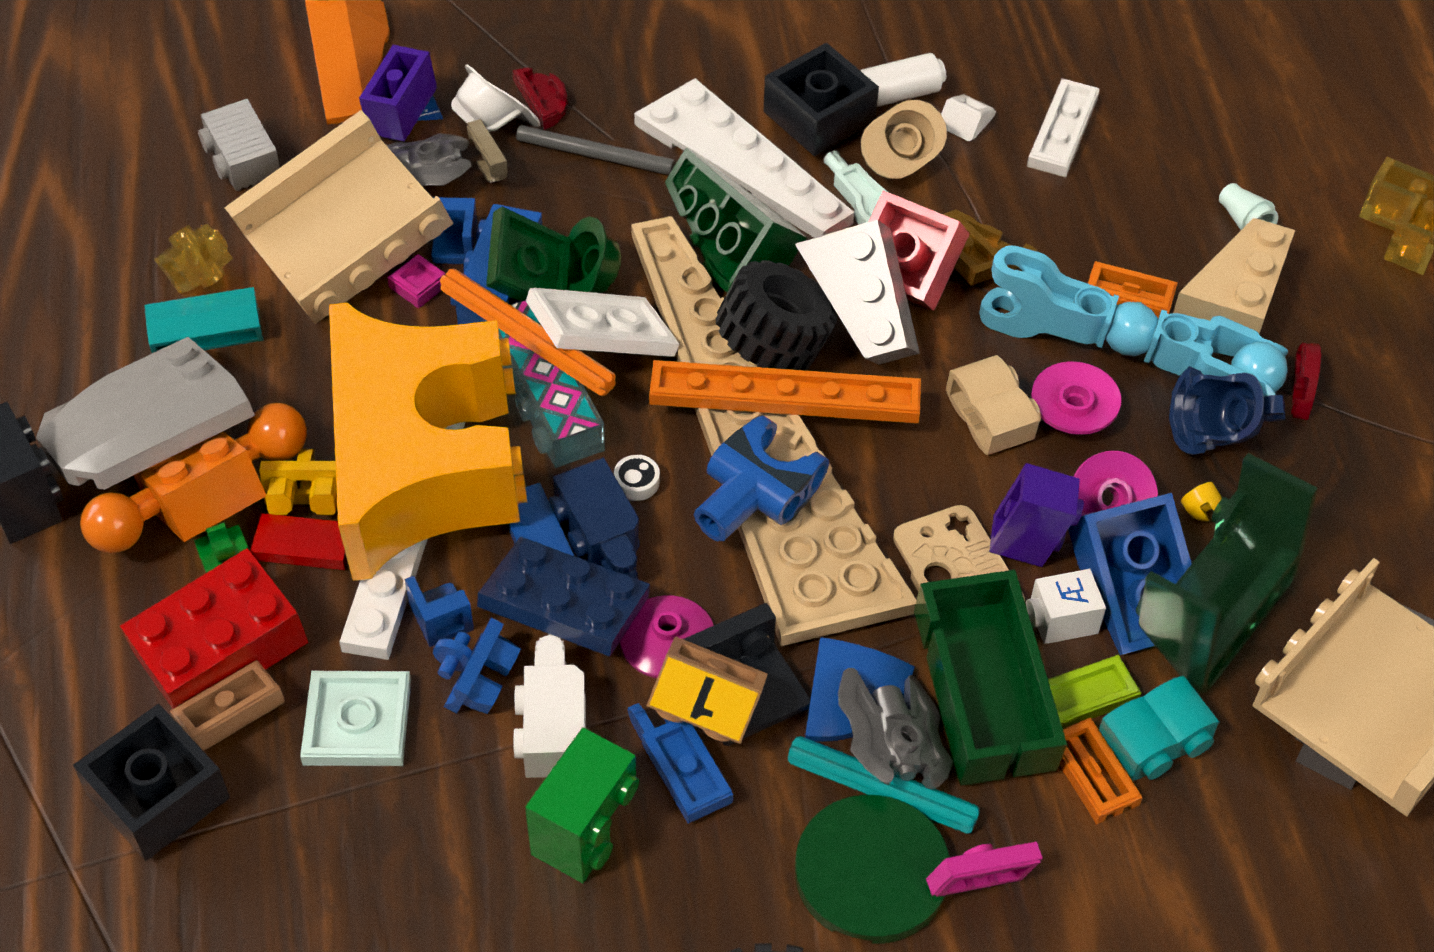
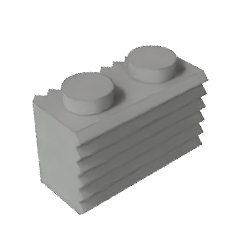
[198,99,280,191]

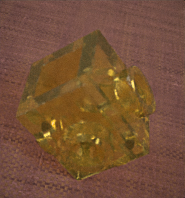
[154,224,233,294]

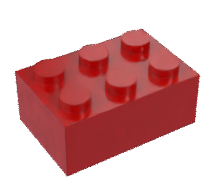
[120,548,309,709]

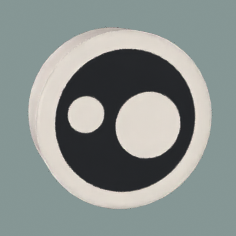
[614,455,660,501]

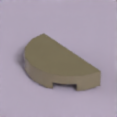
[466,119,508,183]

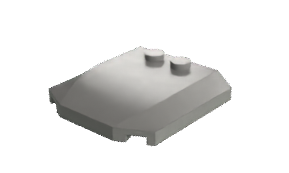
[36,337,255,490]

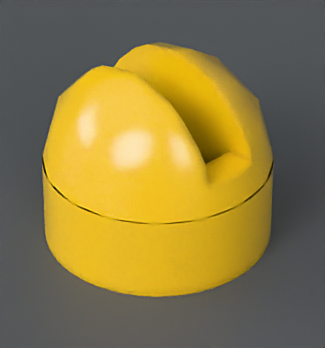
[1181,482,1222,521]

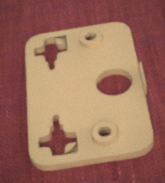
[893,505,1025,601]

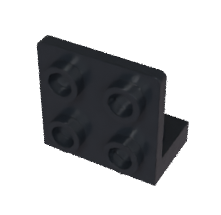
[683,602,810,746]

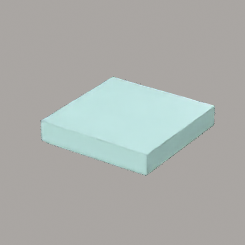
[300,671,411,766]

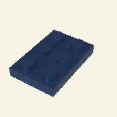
[477,537,650,656]

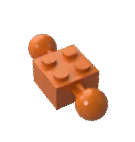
[80,403,307,553]

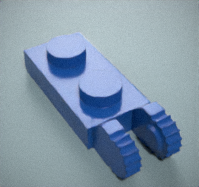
[627,703,733,823]

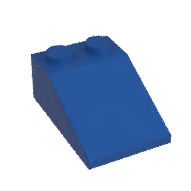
[1068,493,1210,655]

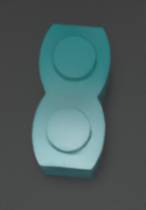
[1099,676,1219,781]

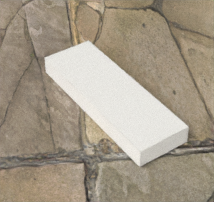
[1027,79,1100,177]

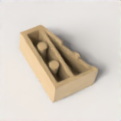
[1173,218,1295,334]

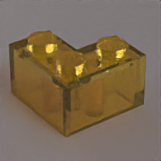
[1359,157,1434,275]

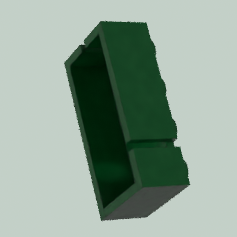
[914,570,1067,786]

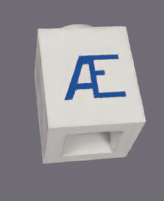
[1026,569,1106,644]

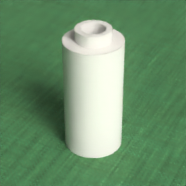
[860,53,946,107]

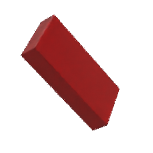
[250,513,347,570]

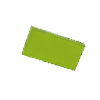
[1048,655,1142,729]

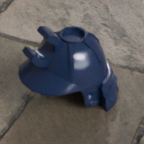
[1169,366,1286,454]

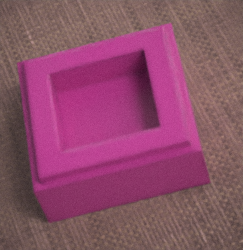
[387,254,446,309]

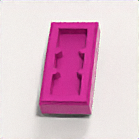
[926,842,1043,897]

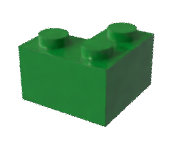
[525,727,639,884]

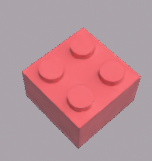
[869,190,970,311]

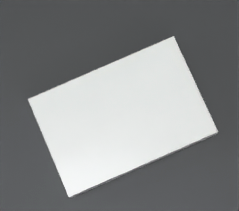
[526,287,679,357]

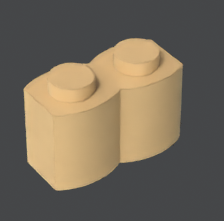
[946,355,1041,455]

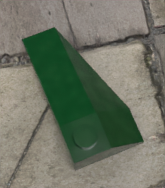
[665,147,807,293]

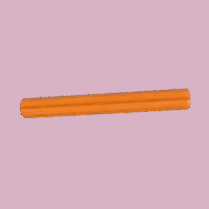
[440,269,616,396]

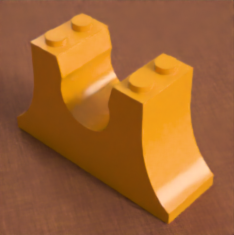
[329,303,527,581]

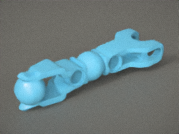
[979,245,1288,397]

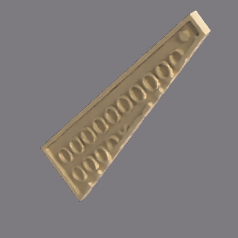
[631,216,916,646]

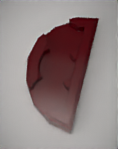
[512,68,568,130]
[1291,343,1321,420]

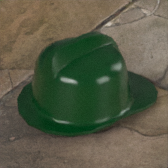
[567,216,621,293]

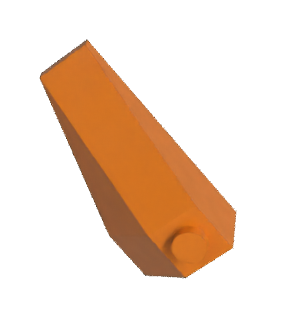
[305,0,390,125]

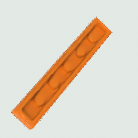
[649,360,921,423]

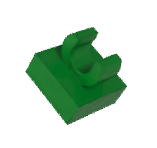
[194,523,249,573]

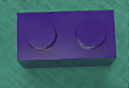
[359,45,437,142]
[989,463,1084,567]

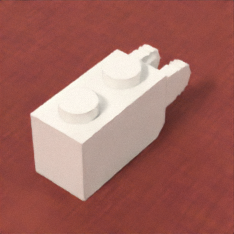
[514,634,586,778]

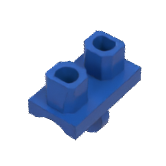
[433,617,521,714]

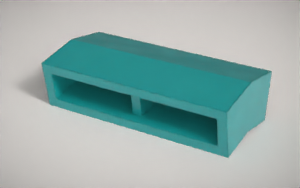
[145,287,263,353]

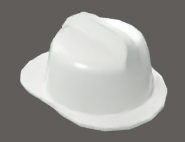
[451,65,540,131]

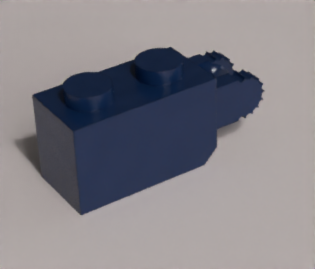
[549,457,640,579]

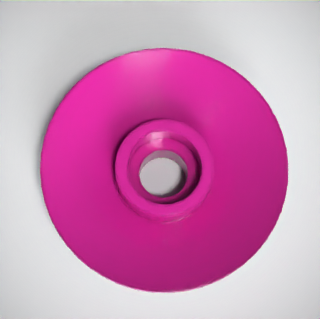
[1031,362,1121,434]
[1074,451,1158,516]
[620,595,714,679]

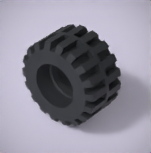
[716,260,838,371]

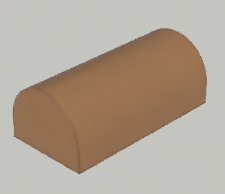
[170,660,285,751]

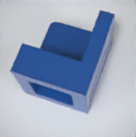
[432,197,478,264]
[404,575,474,647]

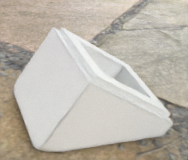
[941,94,996,141]

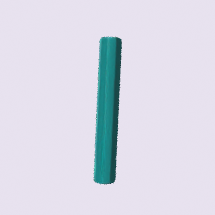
[788,736,980,834]

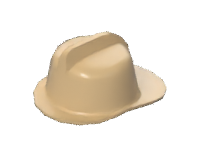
[861,100,947,179]

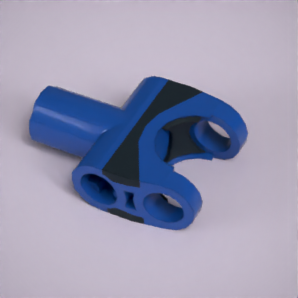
[694,416,829,542]

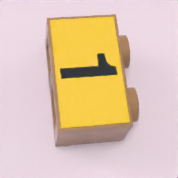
[646,636,768,744]

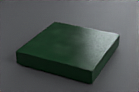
[486,206,571,305]

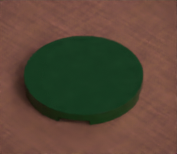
[794,795,950,944]

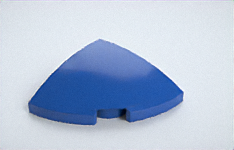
[805,637,914,742]

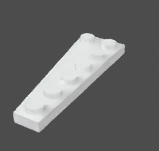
[634,79,854,238]

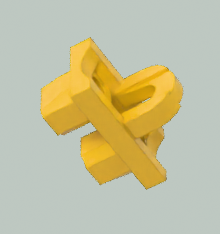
[259,449,337,515]

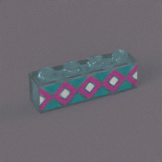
[486,300,605,468]

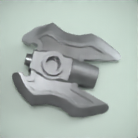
[386,133,471,186]
[838,668,953,789]

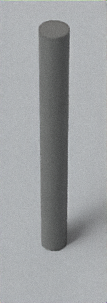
[516,125,675,175]

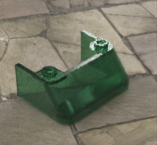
[1136,453,1318,693]

